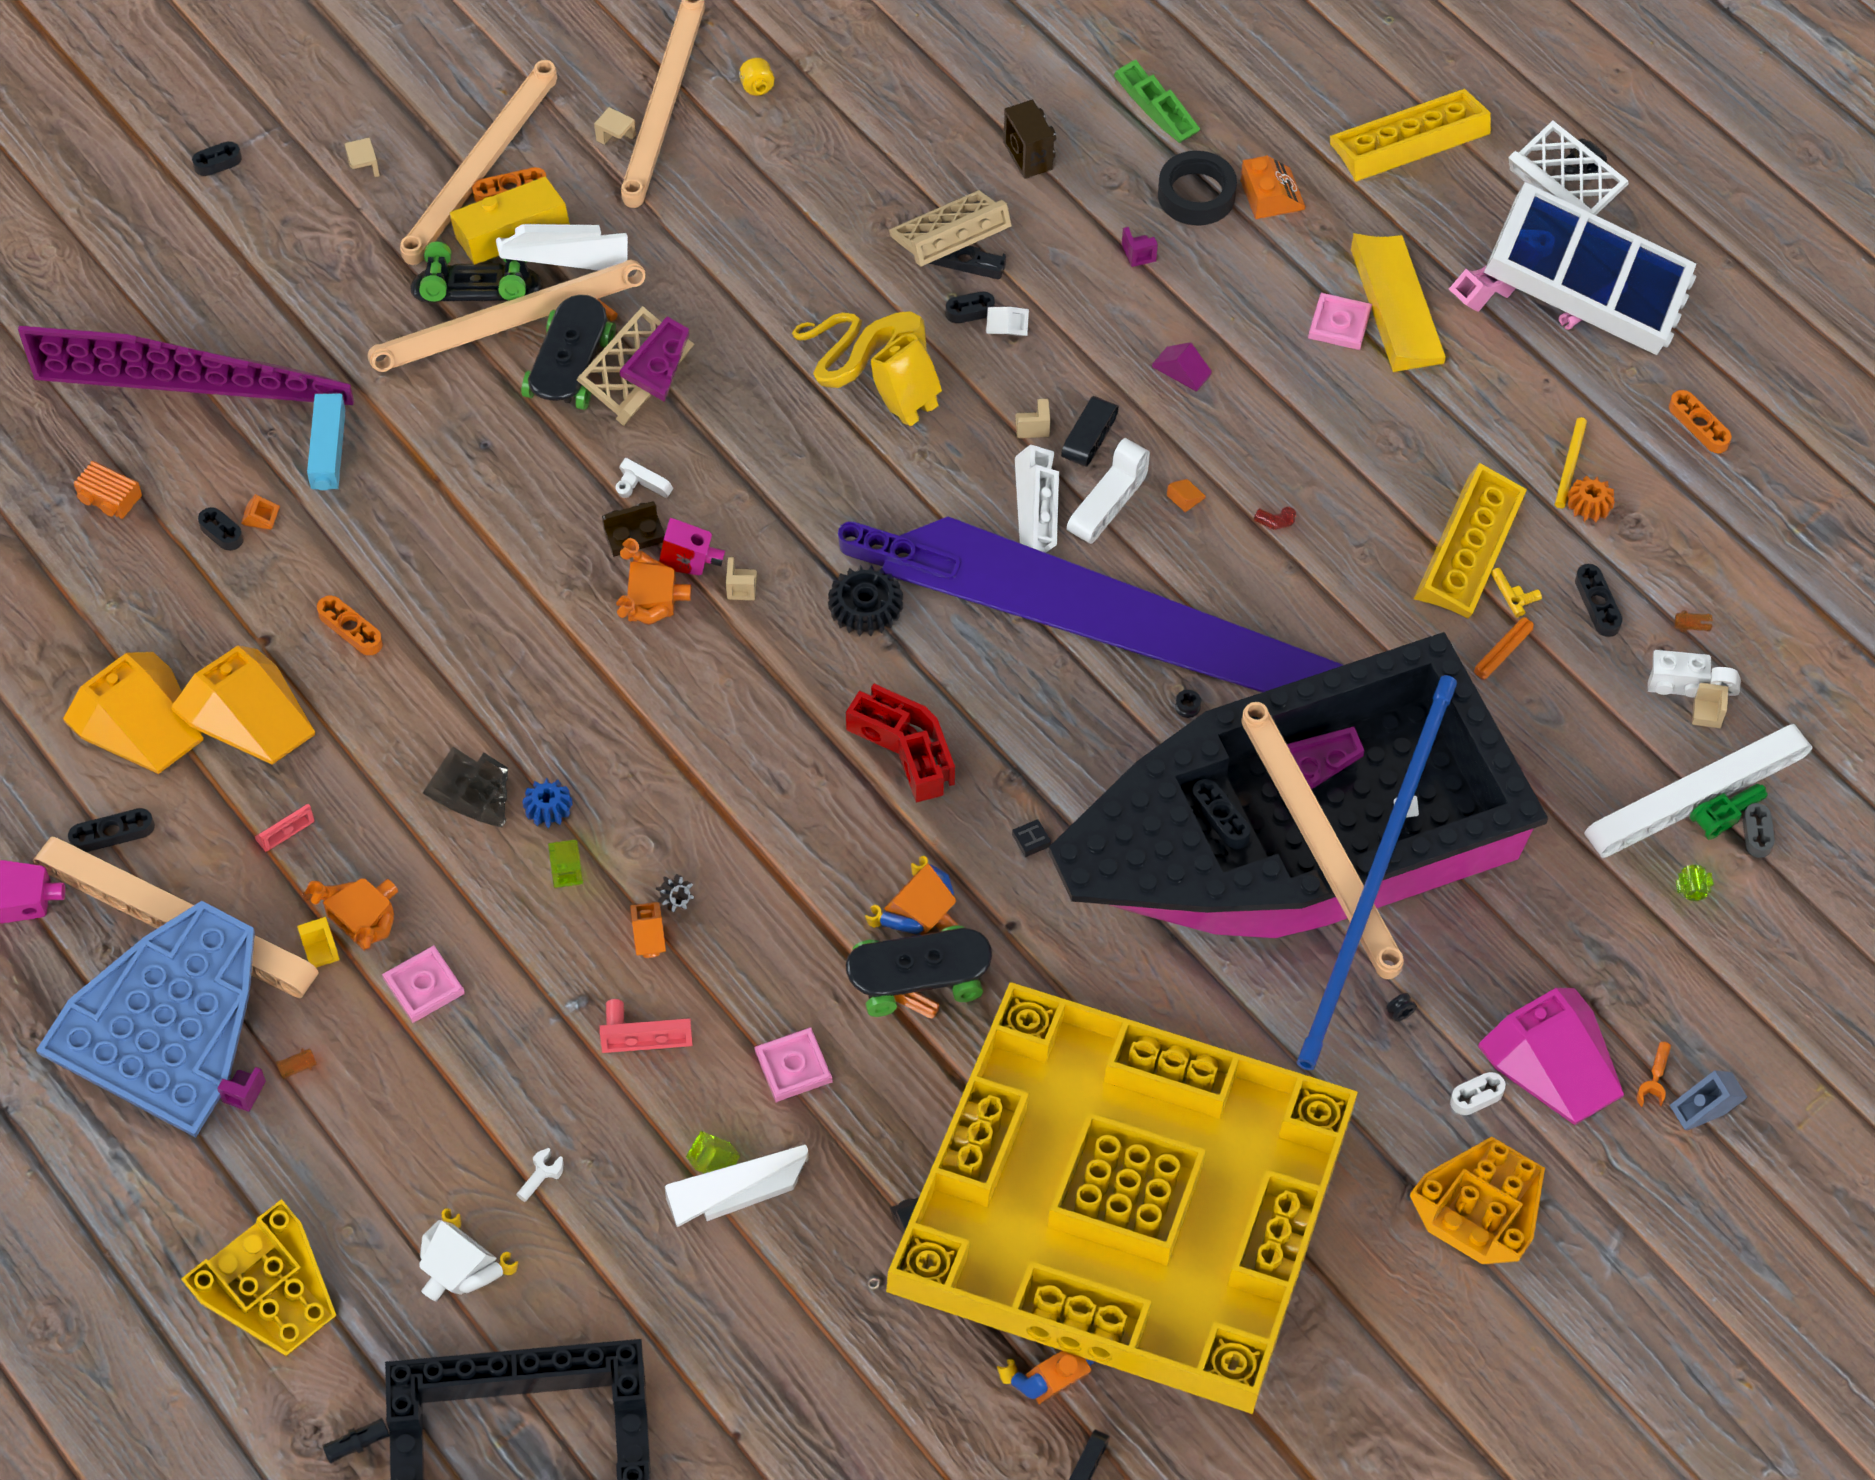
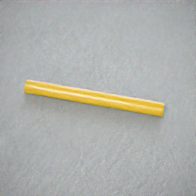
[1554,417,1587,509]

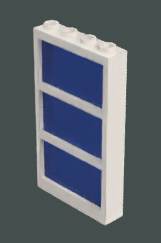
[1484,182,1696,355]

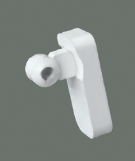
[616,458,673,498]

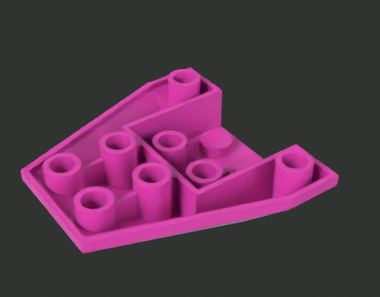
[1478,988,1624,1125]

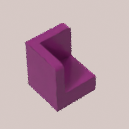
[1122,227,1158,267]
[217,1067,266,1112]

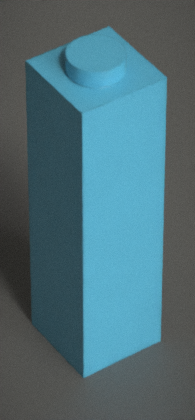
[307,394,346,490]

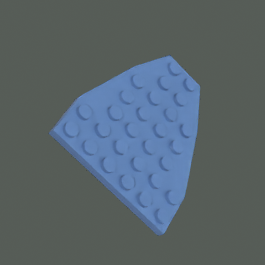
[36,901,255,1138]

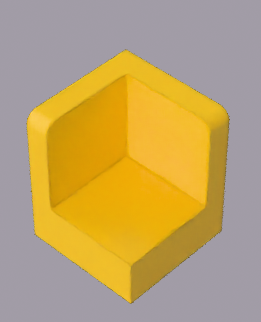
[297,917,340,968]

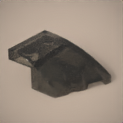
[423,747,508,828]

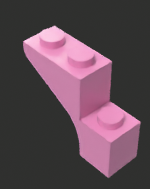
[1449,240,1542,312]

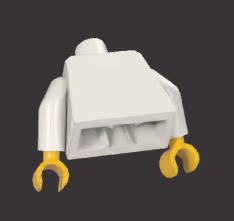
[419,1208,518,1302]

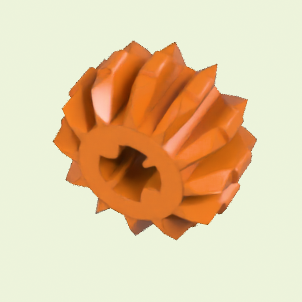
[1567,475,1615,523]

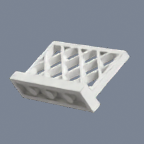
[1508,121,1628,215]

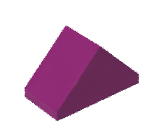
[1152,342,1212,392]

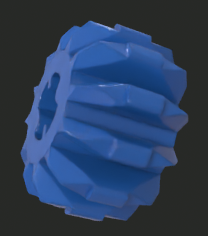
[522,777,573,829]

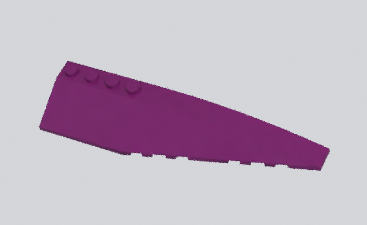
[18,326,354,405]

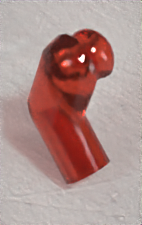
[1254,507,1296,530]

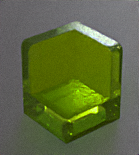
[548,840,583,888]
[686,1131,740,1174]

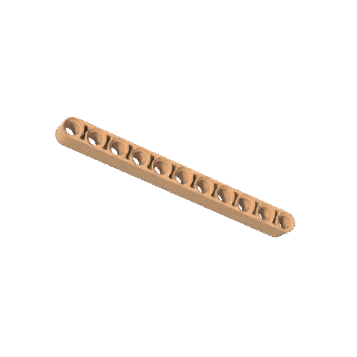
[33,837,319,998]

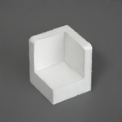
[986,307,1029,336]

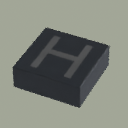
[1012,819,1051,857]

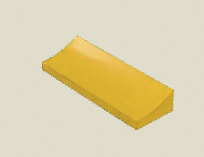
[1330,89,1491,182]
[1351,233,1446,372]
[1413,463,1527,619]

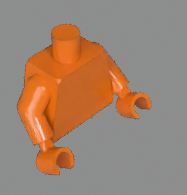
[616,538,691,625]
[305,878,398,951]

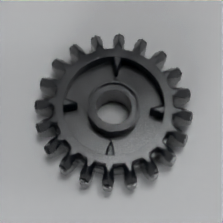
[828,565,903,637]

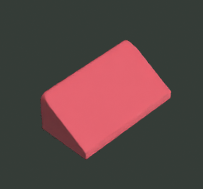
[255,804,314,852]

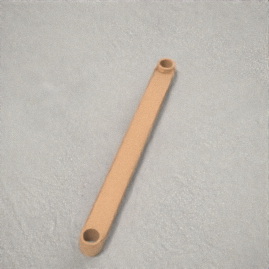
[621,0,705,208]
[400,60,557,265]
[368,260,645,372]
[1242,702,1404,979]

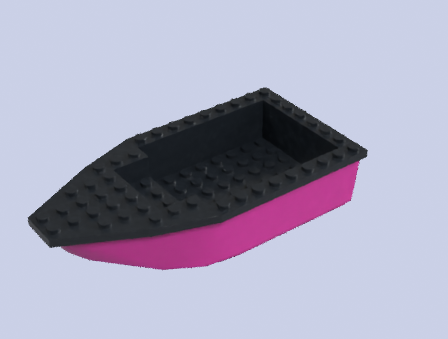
[1049,632,1548,938]

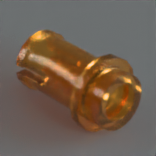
[1675,610,1713,633]
[276,1048,317,1080]

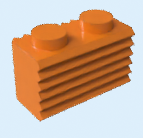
[74,461,142,519]

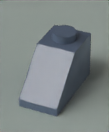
[1670,1070,1748,1131]

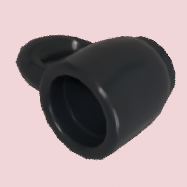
[1564,138,1607,175]

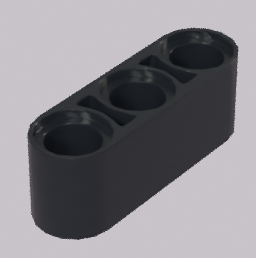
[1061,396,1119,467]

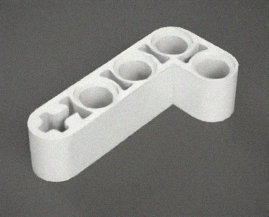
[1066,438,1150,544]

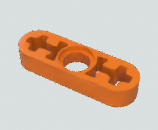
[472,167,547,202]
[1669,390,1732,453]
[317,595,383,655]

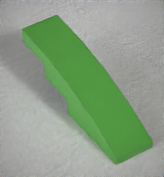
[1114,59,1200,143]

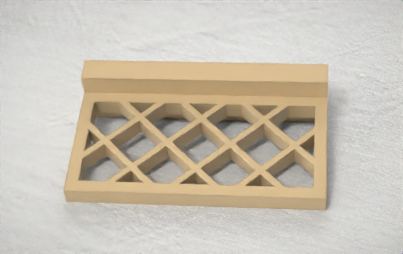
[889,190,1011,267]
[577,306,695,426]

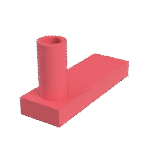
[600,999,693,1053]

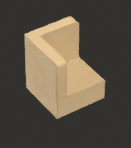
[594,107,636,145]
[344,137,380,177]
[1015,399,1050,438]
[726,557,757,600]
[1692,683,1729,728]

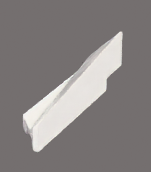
[496,224,628,271]
[1015,445,1059,553]
[665,1145,809,1227]

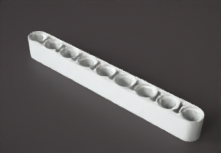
[1584,724,1812,858]

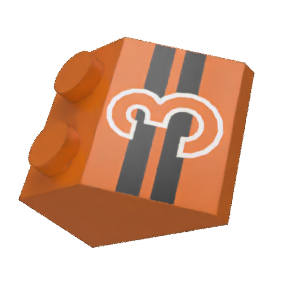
[1240,155,1305,219]

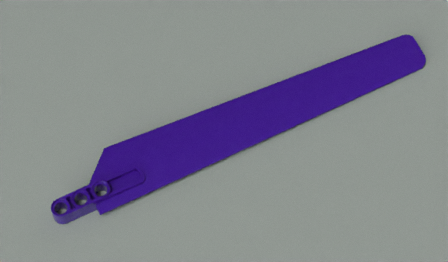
[838,517,1343,692]

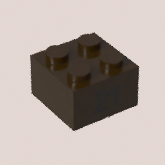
[1003,99,1056,179]

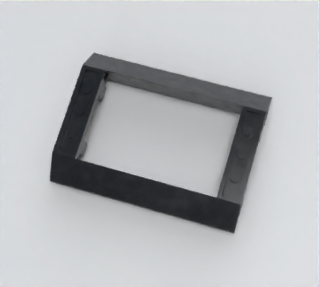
[385,1339,651,1480]

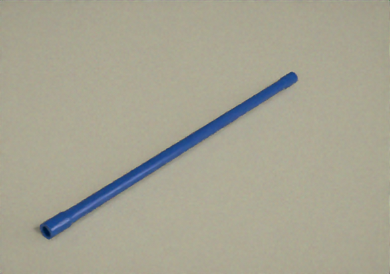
[1297,675,1457,1070]

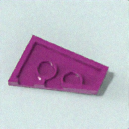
[620,316,689,402]
[1286,727,1364,789]

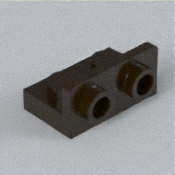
[602,501,665,557]

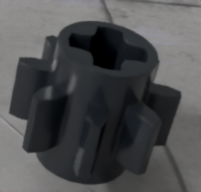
[656,874,694,912]

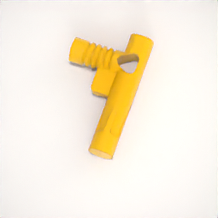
[1491,568,1542,618]

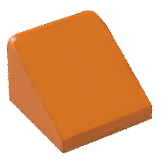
[1167,479,1206,512]
[241,494,280,530]

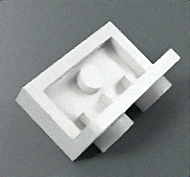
[1648,650,1711,697]

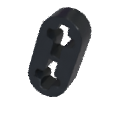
[192,141,242,176]
[946,291,995,324]
[198,507,243,551]

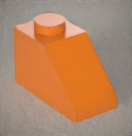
[630,902,666,958]

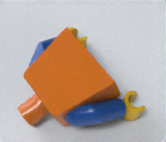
[865,856,959,935]
[997,1351,1095,1404]

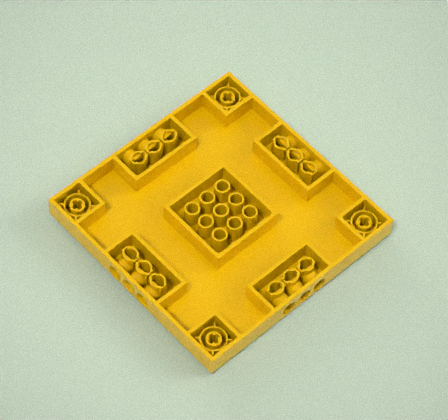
[886,982,1358,1414]

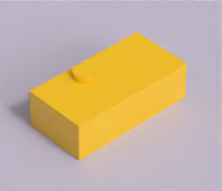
[449,176,570,265]

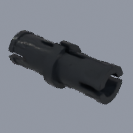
[322,1418,390,1464]

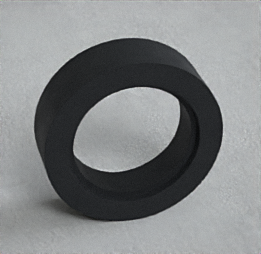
[1158,150,1237,226]

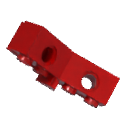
[846,683,955,803]

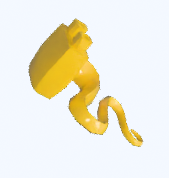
[792,311,942,426]

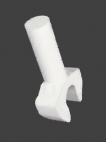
[516,1148,564,1202]

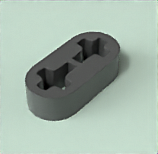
[1742,803,1775,858]

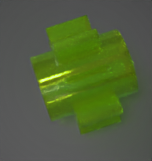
[1675,864,1714,901]

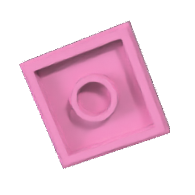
[1308,293,1372,350]
[382,945,465,1023]
[754,1027,832,1102]

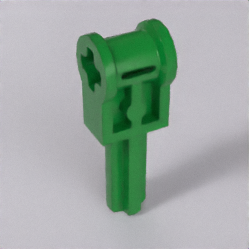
[1689,784,1768,840]

